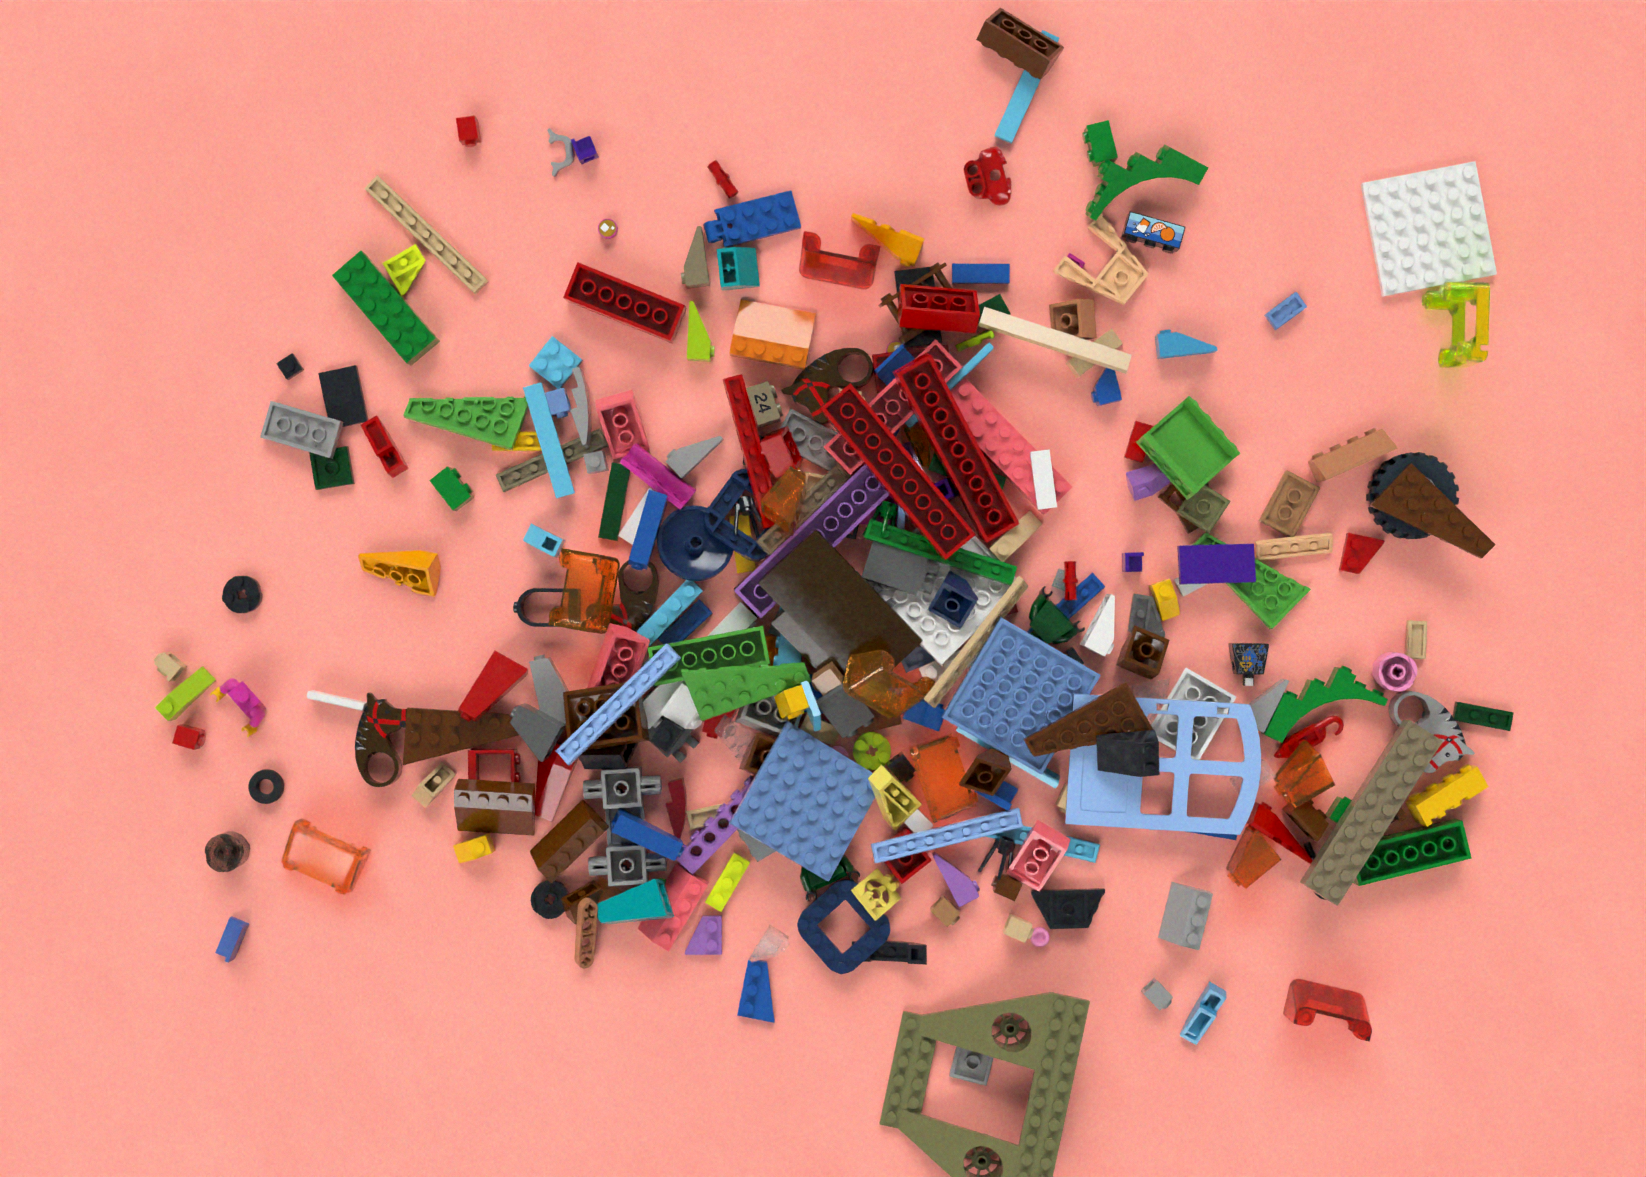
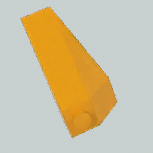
[851,213,925,267]
[358,550,441,597]

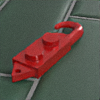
[1273,715,1344,760]

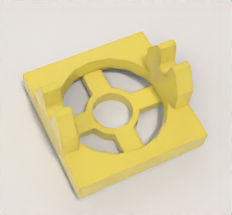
[851,868,901,921]

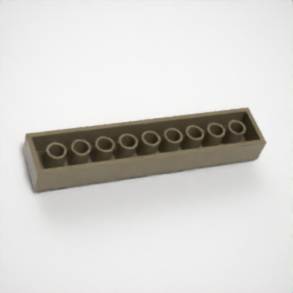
[1300,720,1443,906]

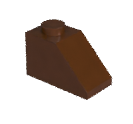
[561,880,603,925]

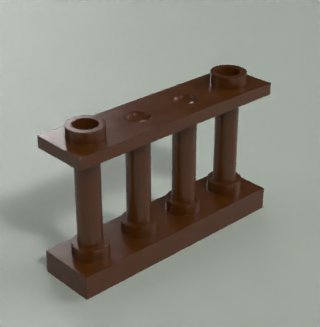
[878,262,952,344]

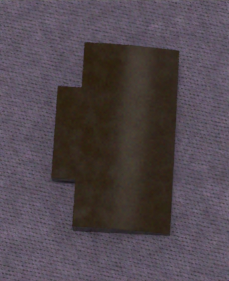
[758,529,923,693]

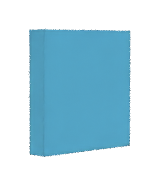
[801,681,821,732]

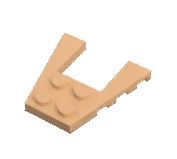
[1052,213,1148,305]

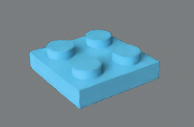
[529,336,583,389]

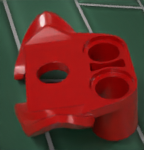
[964,147,1012,206]

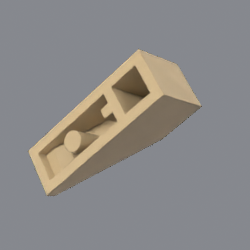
[1065,328,1123,378]
[988,510,1043,562]

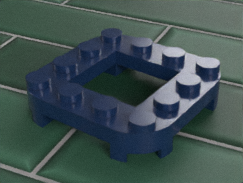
[704,469,795,562]
[797,879,890,974]

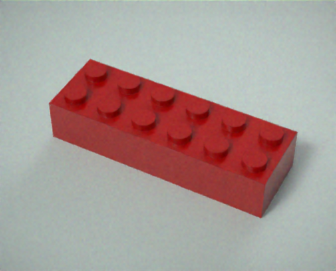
[563,262,687,344]

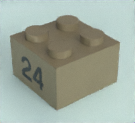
[746,381,784,428]

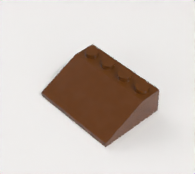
[563,682,649,750]
[454,779,535,836]

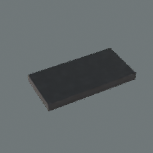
[894,267,942,348]

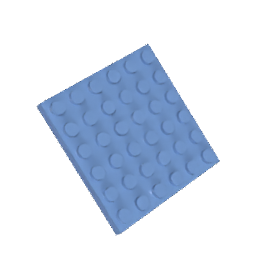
[941,617,1101,775]
[729,722,875,882]

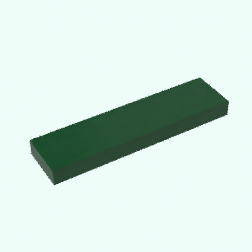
[598,462,630,541]

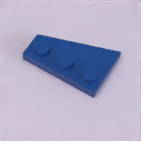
[737,958,775,1023]

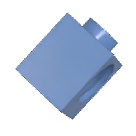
[545,388,571,419]

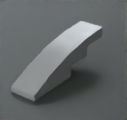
[570,367,592,449]

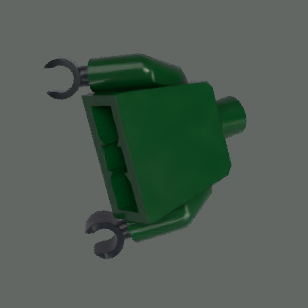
[1028,586,1085,644]
[800,855,860,902]

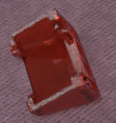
[799,231,880,290]
[1283,979,1372,1042]

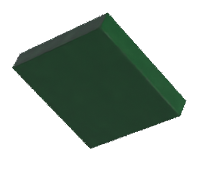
[309,446,355,490]

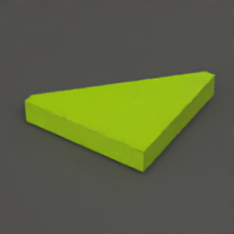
[955,330,995,352]

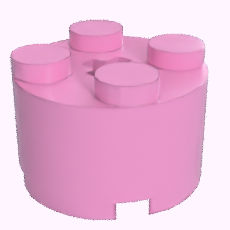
[1372,652,1417,691]

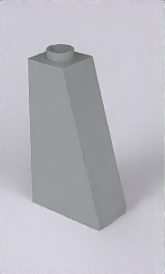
[529,654,569,724]

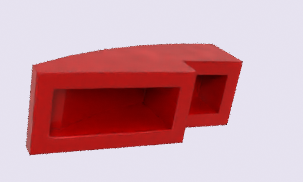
[361,415,409,478]

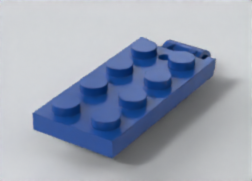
[703,190,801,248]

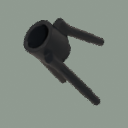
[734,496,762,538]
[978,836,1016,880]

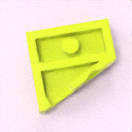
[382,244,426,296]

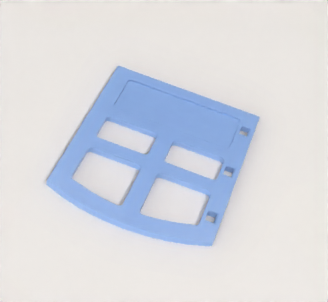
[1065,694,1261,835]

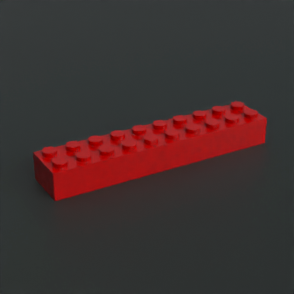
[892,353,1020,543]
[820,383,976,560]

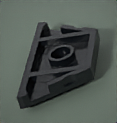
[1030,888,1105,929]

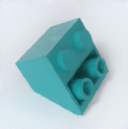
[717,247,760,291]

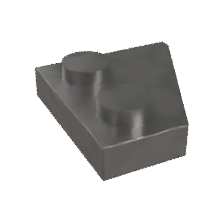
[1127,594,1165,637]

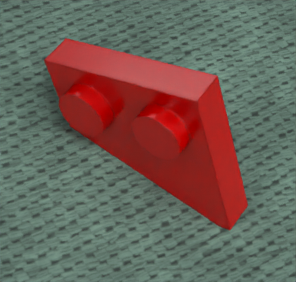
[1339,533,1385,574]

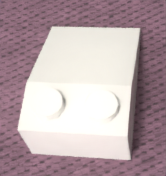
[1079,594,1115,656]

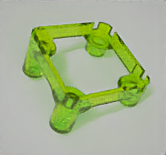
[1422,281,1490,368]

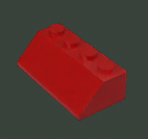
[898,284,980,333]

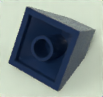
[927,571,978,629]

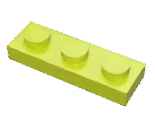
[705,852,750,912]

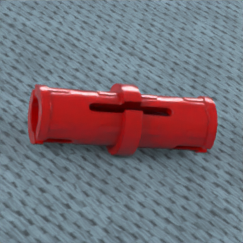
[707,160,739,199]
[1063,561,1078,600]

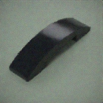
[852,941,927,965]

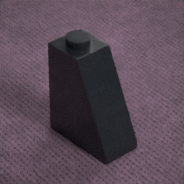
[579,743,638,769]

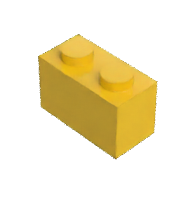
[774,685,809,720]

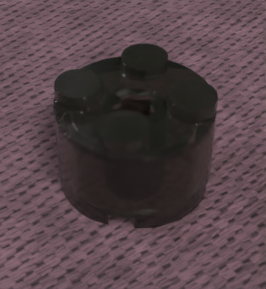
[205,831,250,872]

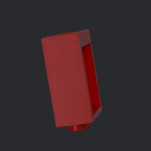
[468,749,521,782]

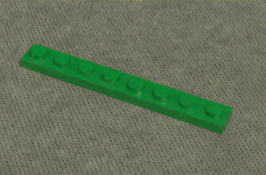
[864,519,1017,586]

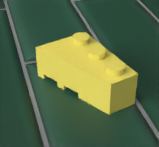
[868,765,922,831]

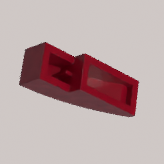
[665,777,687,839]

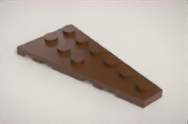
[1369,463,1496,559]
[1024,682,1154,757]
[403,707,519,765]

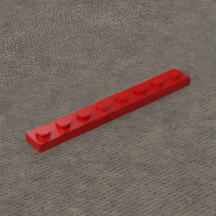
[723,374,781,529]

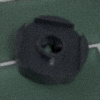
[222,576,263,613]
[530,880,569,919]

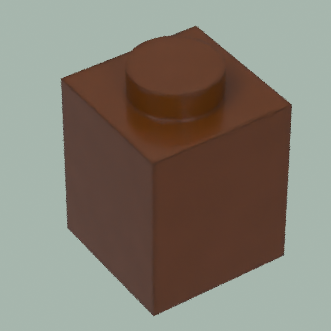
[991,873,1022,901]

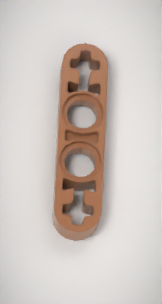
[574,897,598,969]

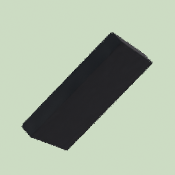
[318,365,369,427]

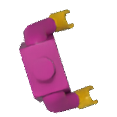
[210,678,266,737]

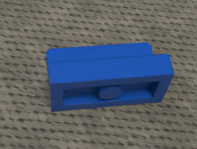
[874,344,915,386]
[974,781,1018,811]
[215,916,249,963]

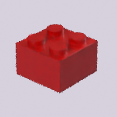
[759,426,803,478]
[884,827,932,884]

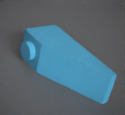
[1155,330,1218,359]

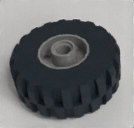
[1366,452,1459,539]

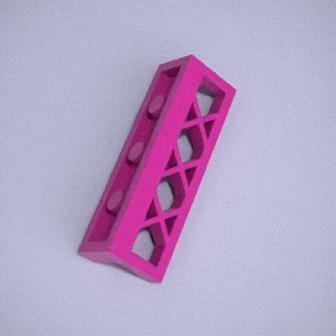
[619,443,696,510]

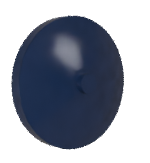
[657,506,733,581]

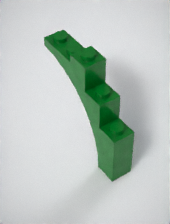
[1085,144,1209,221]
[1261,665,1388,743]

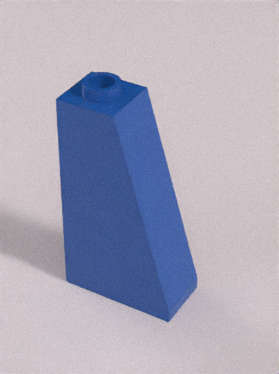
[628,490,668,571]
[610,808,684,861]

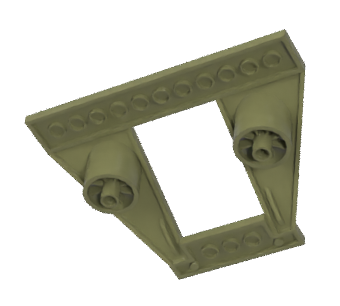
[879,992,1090,1177]

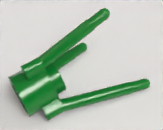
[862,501,897,537]

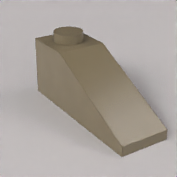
[681,226,710,289]

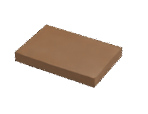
[1259,470,1320,537]

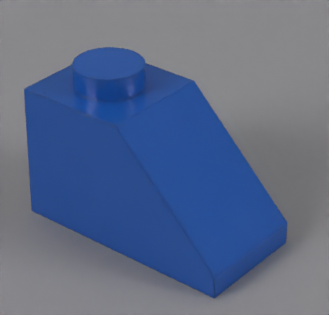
[1091,367,1122,407]

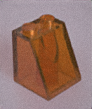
[761,466,807,536]
[1273,740,1335,808]
[1226,825,1282,889]

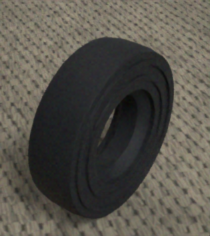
[248,769,284,804]

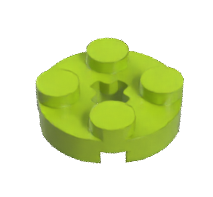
[853,731,891,770]

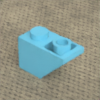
[523,523,566,557]

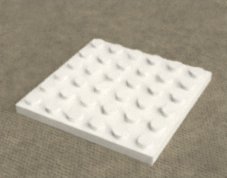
[1360,161,1497,297]
[866,528,1016,665]

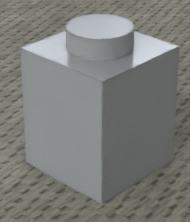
[583,451,609,475]
[1141,977,1173,1011]

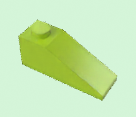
[687,301,715,362]
[155,666,216,721]

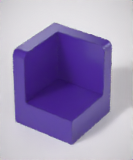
[571,136,599,165]
[1122,552,1144,572]

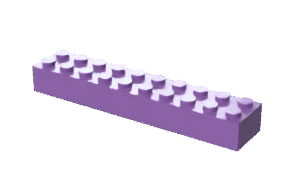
[734,464,889,618]

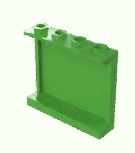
[1136,396,1241,500]

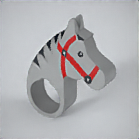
[1388,690,1475,773]

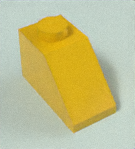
[1148,579,1180,621]
[453,833,496,863]

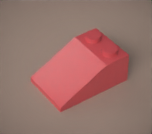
[595,390,650,460]
[1006,820,1071,892]

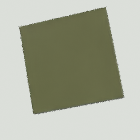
[1176,485,1231,534]

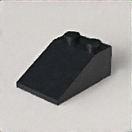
[1096,730,1160,777]

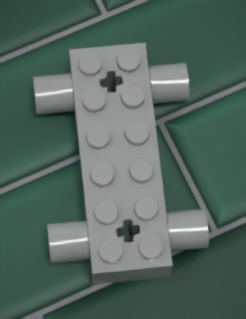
[583,766,667,886]

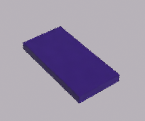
[1177,544,1256,585]

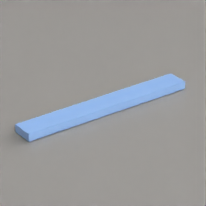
[556,643,681,765]
[871,807,1023,863]

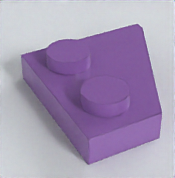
[685,915,722,955]

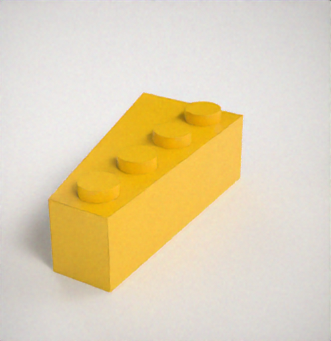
[1405,764,1489,827]

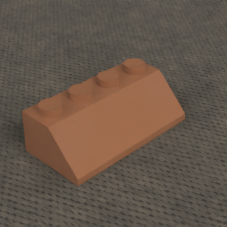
[1308,428,1398,482]

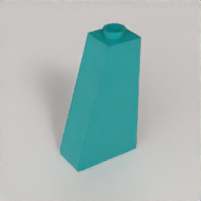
[597,879,674,924]

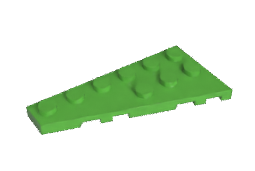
[403,396,529,451]
[1192,533,1311,629]
[681,662,811,721]

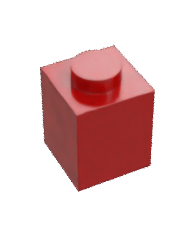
[456,115,481,147]
[172,724,206,750]

